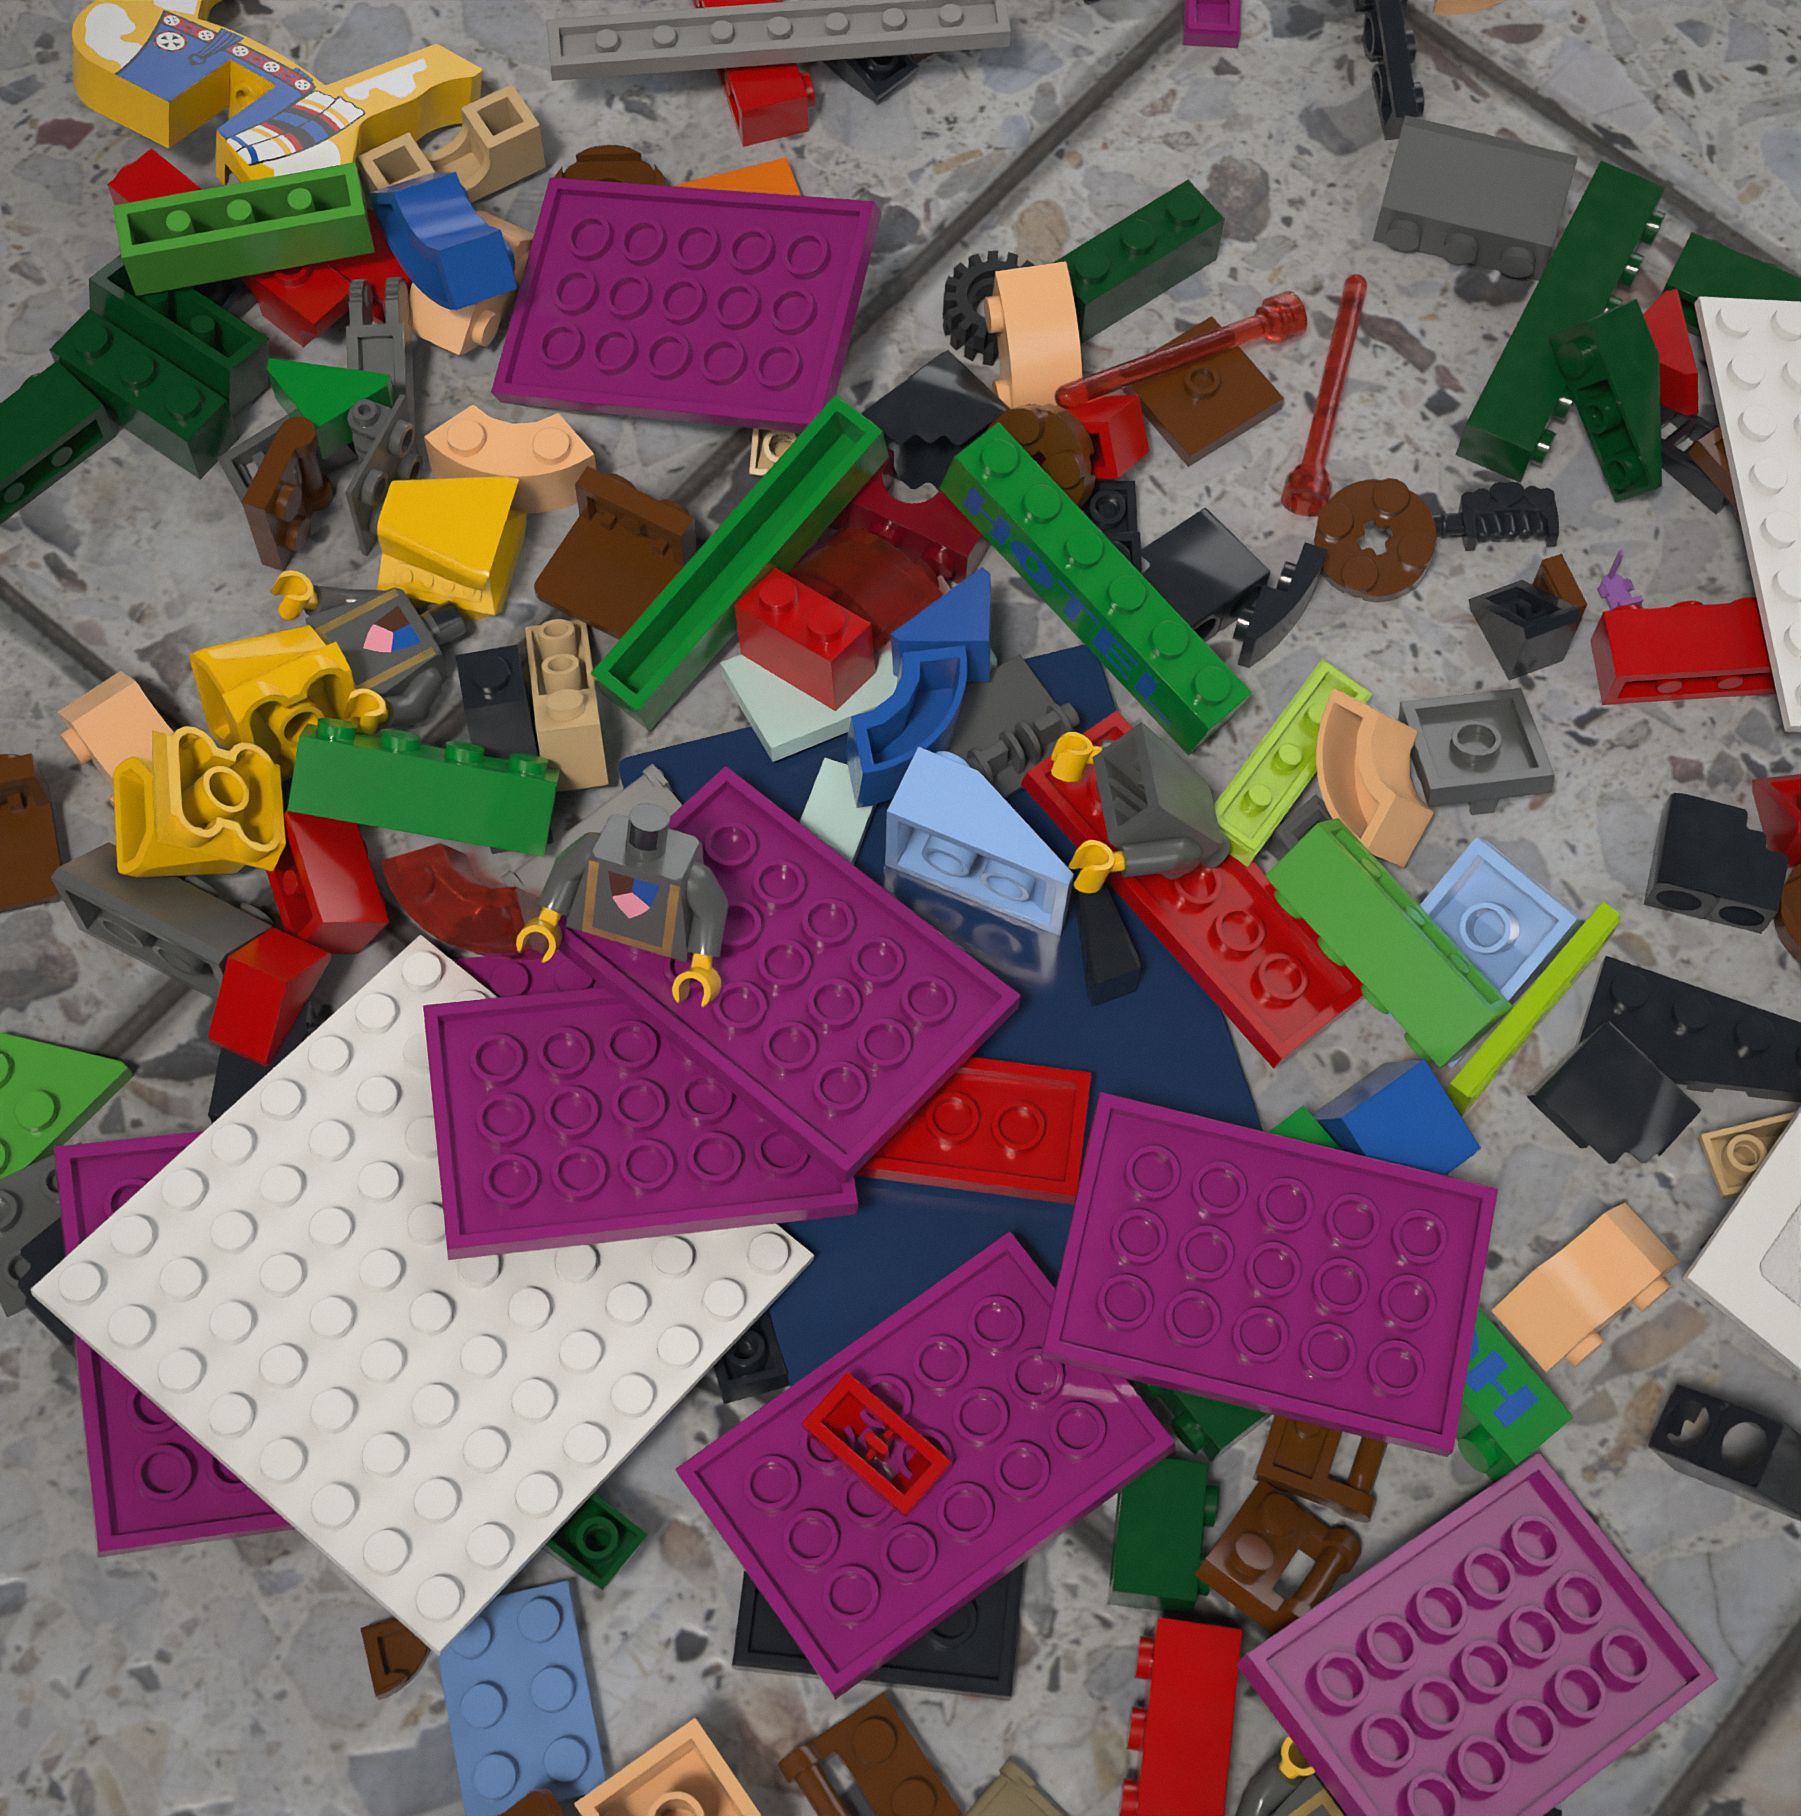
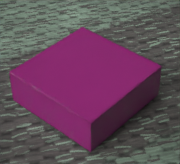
[1182,0,1241,48]

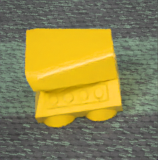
[377,476,527,620]
[189,625,360,783]
[113,726,286,877]

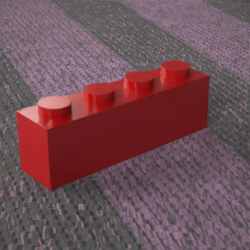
[692,0,816,147]
[1590,597,1777,705]
[1118,1617,1242,1816]

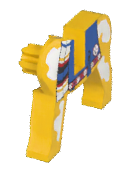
[72,0,483,186]

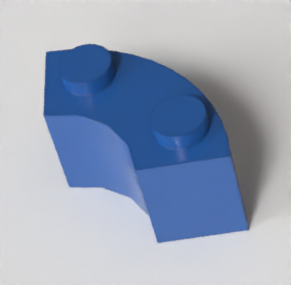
[367,172,518,310]
[845,645,967,808]

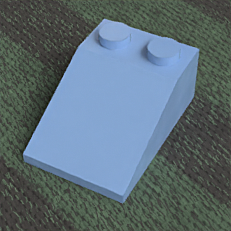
[885,747,1074,936]
[1388,837,1586,1068]

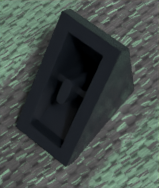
[1468,580,1582,681]

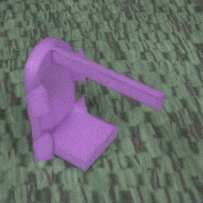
[1597,550,1644,611]

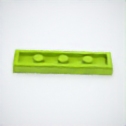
[1214,659,1372,867]
[1446,901,1621,1117]

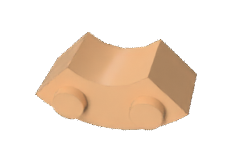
[407,211,534,355]
[984,262,1083,409]
[424,405,596,514]
[57,671,174,807]
[1316,688,1434,868]
[1491,1202,1680,1372]

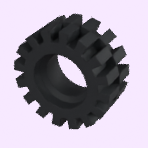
[942,251,1035,366]

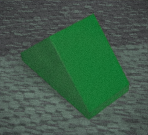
[267,358,396,460]

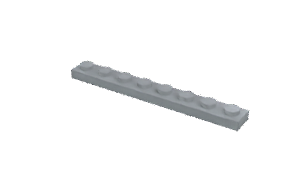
[547,0,1011,81]

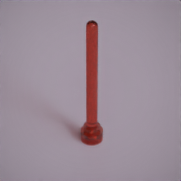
[1281,274,1367,517]
[1054,291,1307,409]

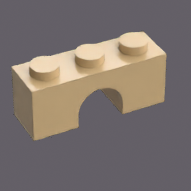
[357,84,546,207]

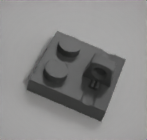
[1398,688,1555,815]

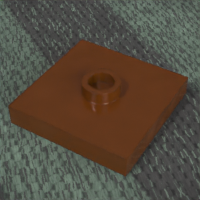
[1117,316,1284,467]

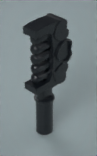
[1386,481,1559,551]

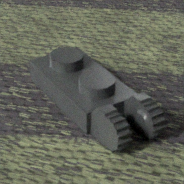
[346,277,415,448]

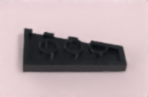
[1575,956,1801,1103]

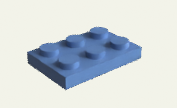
[437,1580,607,1816]

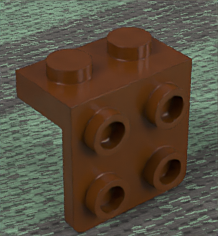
[534,466,697,640]
[0,753,62,913]

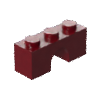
[828,448,991,584]

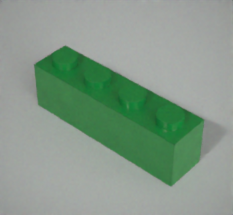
[287,718,560,857]

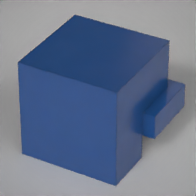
[1312,1059,1481,1176]

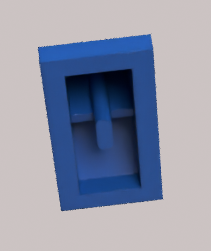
[891,567,992,682]

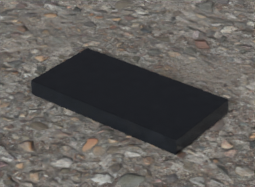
[732,1562,1024,1701]

